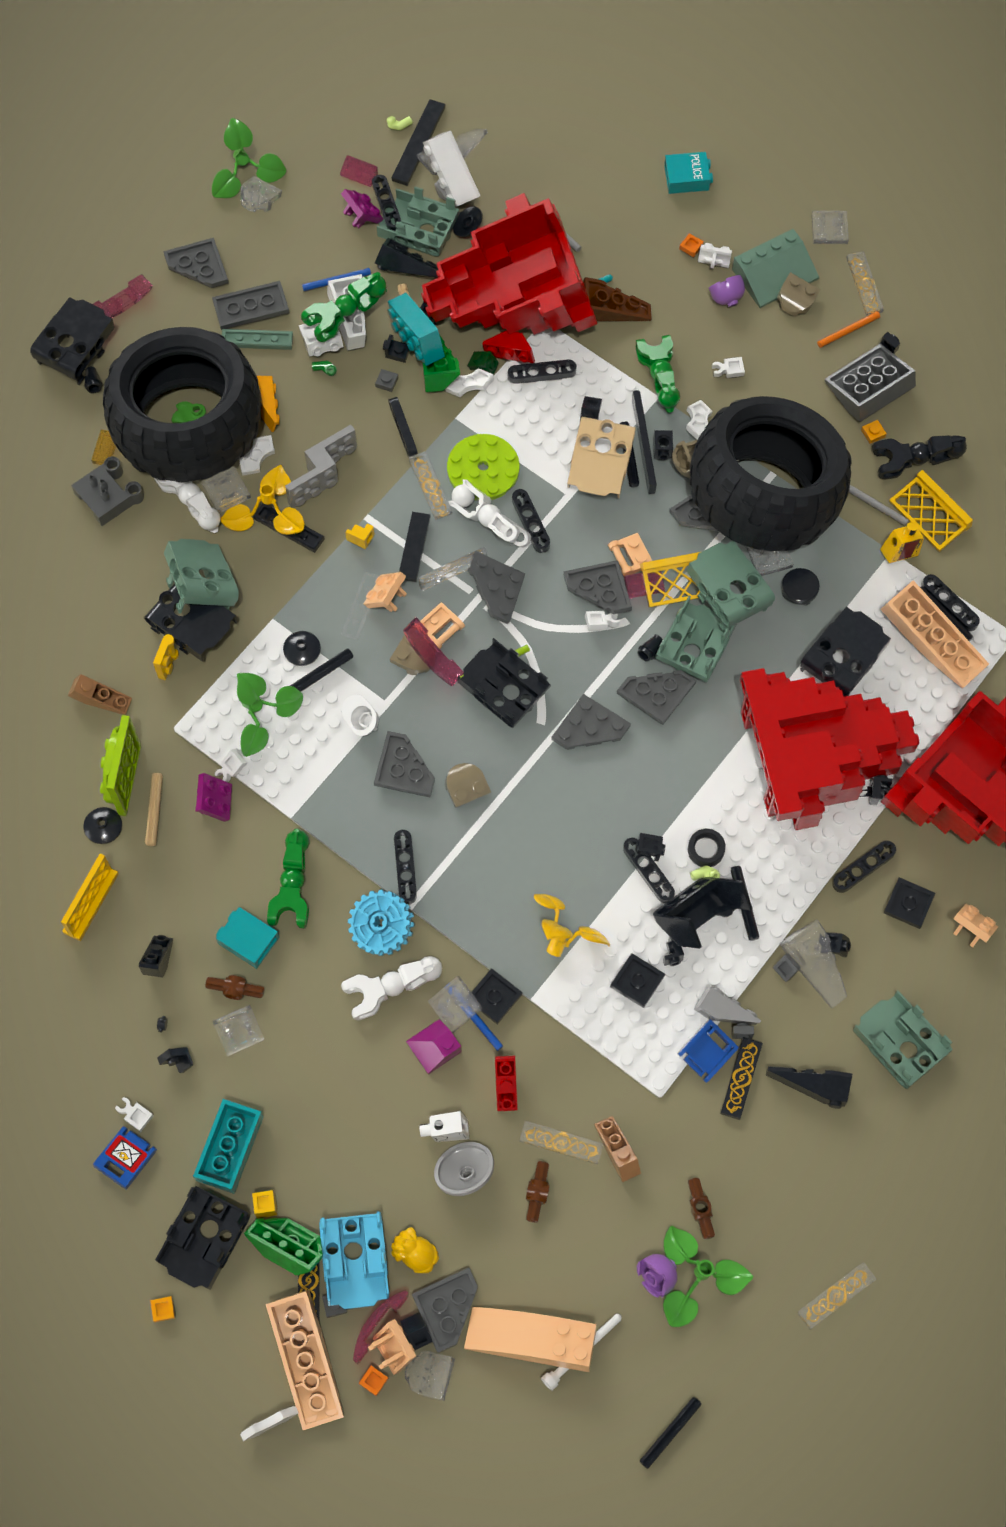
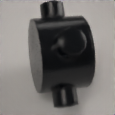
[157,1016,167,1033]

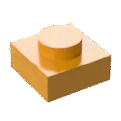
[861,420,887,444]
[150,1296,175,1323]

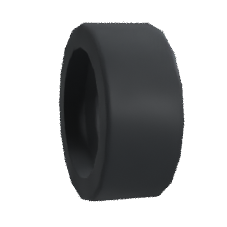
[688,828,726,867]

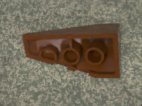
[583,277,652,321]

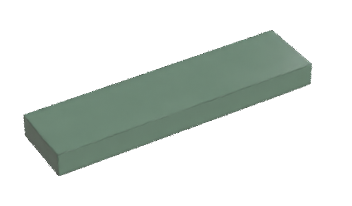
[222,329,293,350]

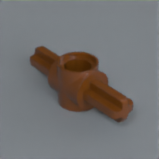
[205,975,264,1000]
[526,1161,550,1223]
[688,1178,715,1239]

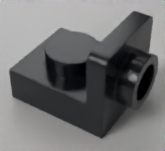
[383,334,410,363]
[580,396,602,421]
[869,775,893,805]
[637,833,666,862]
[818,932,851,957]
[663,937,684,966]
[157,1047,193,1073]

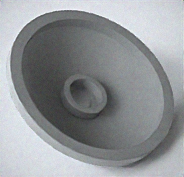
[434,1142,494,1196]

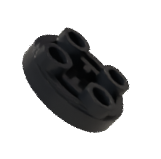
[782,568,820,605]

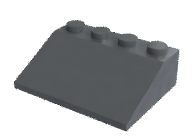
[825,344,916,422]

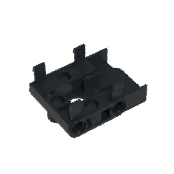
[30,297,115,385]
[144,583,237,662]
[800,606,891,696]
[457,638,551,728]
[155,1186,250,1290]

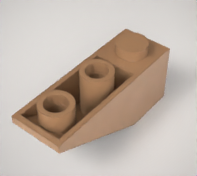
[68,674,132,715]
[594,1116,641,1182]

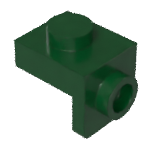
[467,351,499,375]

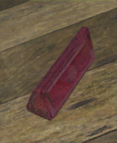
[340,155,378,187]
[624,571,665,598]

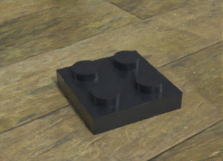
[884,877,936,929]
[610,953,665,1008]
[466,968,523,1025]

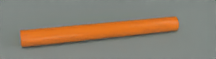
[817,311,880,348]

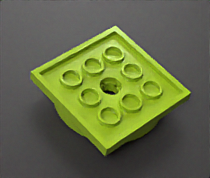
[447,434,520,501]
[100,715,141,816]

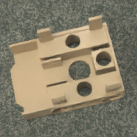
[567,417,636,499]

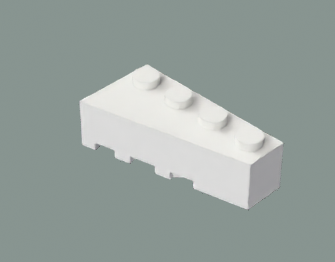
[327,274,366,350]

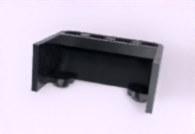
[653,877,753,949]

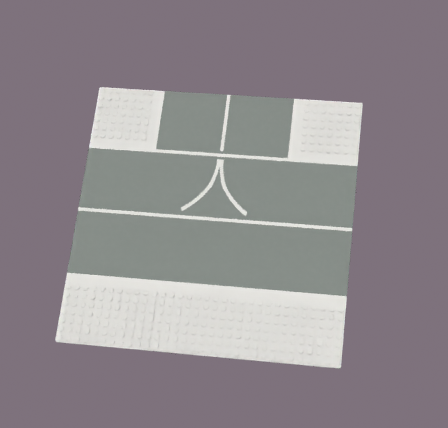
[174,328,1006,1098]

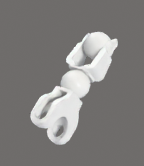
[154,478,221,533]
[448,480,531,547]
[341,956,442,1021]

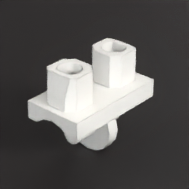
[698,243,732,269]

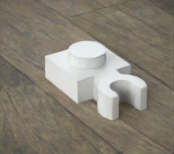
[712,357,745,378]
[585,611,620,630]
[215,749,247,782]
[115,1097,153,1132]

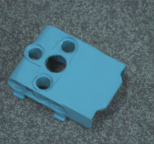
[319,1212,389,1309]

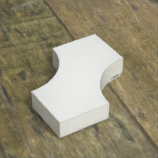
[445,368,494,397]
[686,400,713,440]
[239,435,275,476]
[240,1406,298,1441]

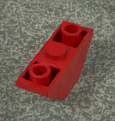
[482,331,535,363]
[495,1056,518,1111]

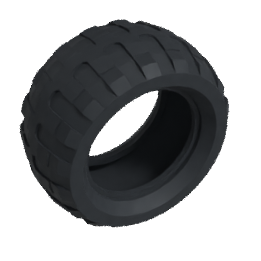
[103,327,262,482]
[690,396,852,551]

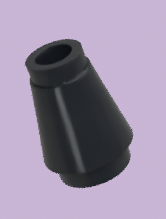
[84,366,102,394]
[637,634,663,661]

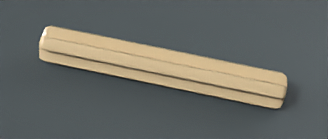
[145,773,163,846]

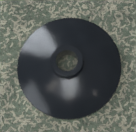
[453,206,483,237]
[283,631,321,666]
[83,807,122,844]

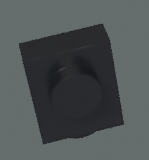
[878,331,900,354]

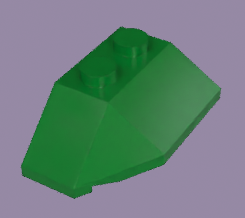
[244,1218,323,1275]

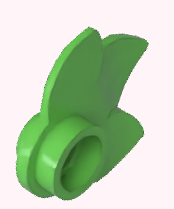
[171,401,206,423]

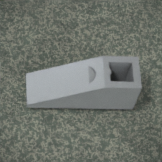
[694,987,761,1025]

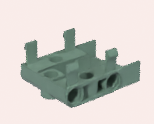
[377,186,460,256]
[164,539,239,614]
[686,541,775,632]
[655,596,737,683]
[853,990,953,1089]

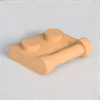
[608,533,652,577]
[415,602,465,651]

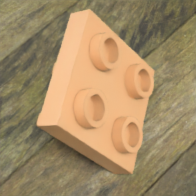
[363,572,407,612]
[953,904,998,948]
[368,1319,416,1375]

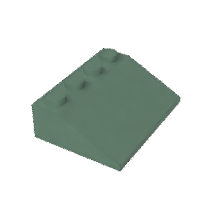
[732,229,819,308]

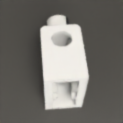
[420,1111,469,1142]

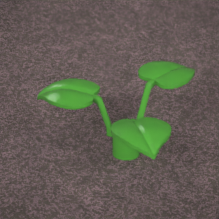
[212,118,287,198]
[237,673,303,757]
[663,1226,753,1327]

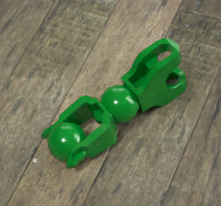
[301,272,387,342]
[636,335,680,413]
[267,828,310,929]

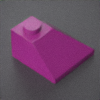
[406,1019,462,1075]

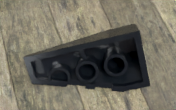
[375,238,438,277]
[766,1067,853,1109]

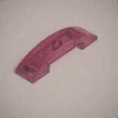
[93,274,152,318]
[403,617,464,686]
[353,1291,409,1365]

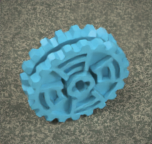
[348,890,414,956]

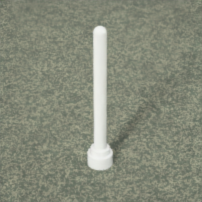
[541,1314,622,1391]

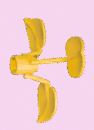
[220,465,304,535]
[534,894,611,957]

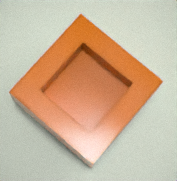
[679,233,704,257]
[359,1365,389,1396]

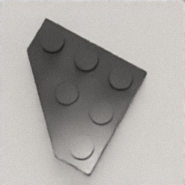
[163,237,229,288]
[669,495,717,531]
[468,551,525,624]
[564,560,632,614]
[617,670,697,725]
[551,694,631,750]
[374,731,435,798]
[412,1268,478,1354]

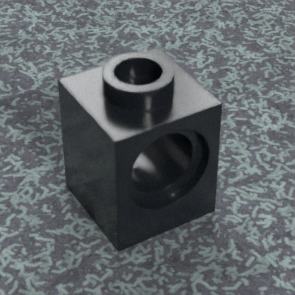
[653,430,673,460]
[400,1312,433,1351]

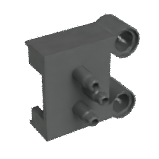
[71,456,144,526]

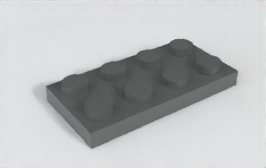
[212,281,289,330]

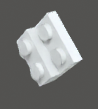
[299,323,343,356]

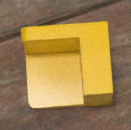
[345,523,375,549]
[252,1190,278,1218]

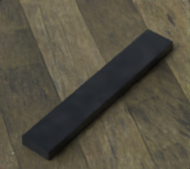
[391,99,445,186]
[632,390,657,494]

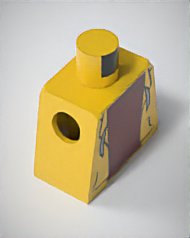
[880,522,924,563]

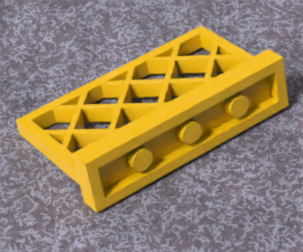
[889,470,973,552]
[640,552,700,607]
[61,854,119,941]

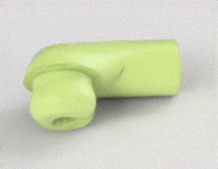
[387,116,413,130]
[690,865,720,881]

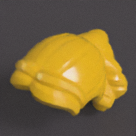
[391,1227,439,1274]

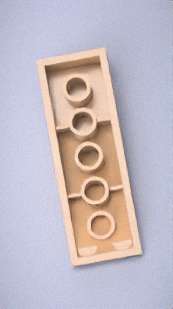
[880,580,989,689]
[266,1290,344,1430]
[464,1307,597,1372]

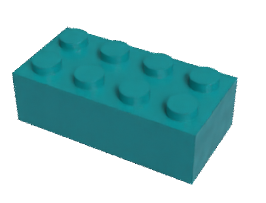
[387,293,445,366]
[193,1099,264,1194]

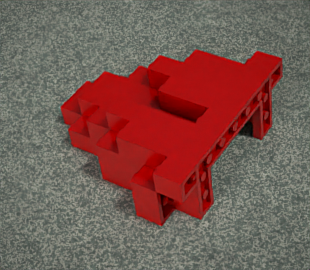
[421,193,598,335]
[740,668,919,831]
[881,691,1006,846]

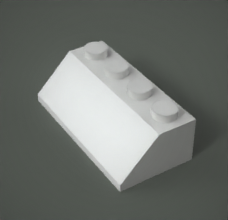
[423,131,480,207]

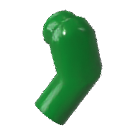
[312,360,337,376]

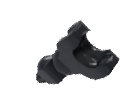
[872,435,967,480]

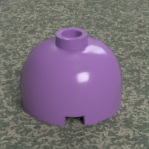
[709,275,745,307]
[637,1254,677,1298]

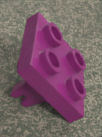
[341,189,383,228]
[195,773,232,822]

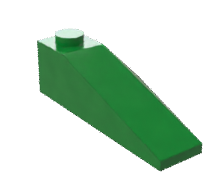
[422,334,460,392]

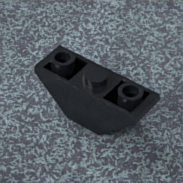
[139,935,173,978]

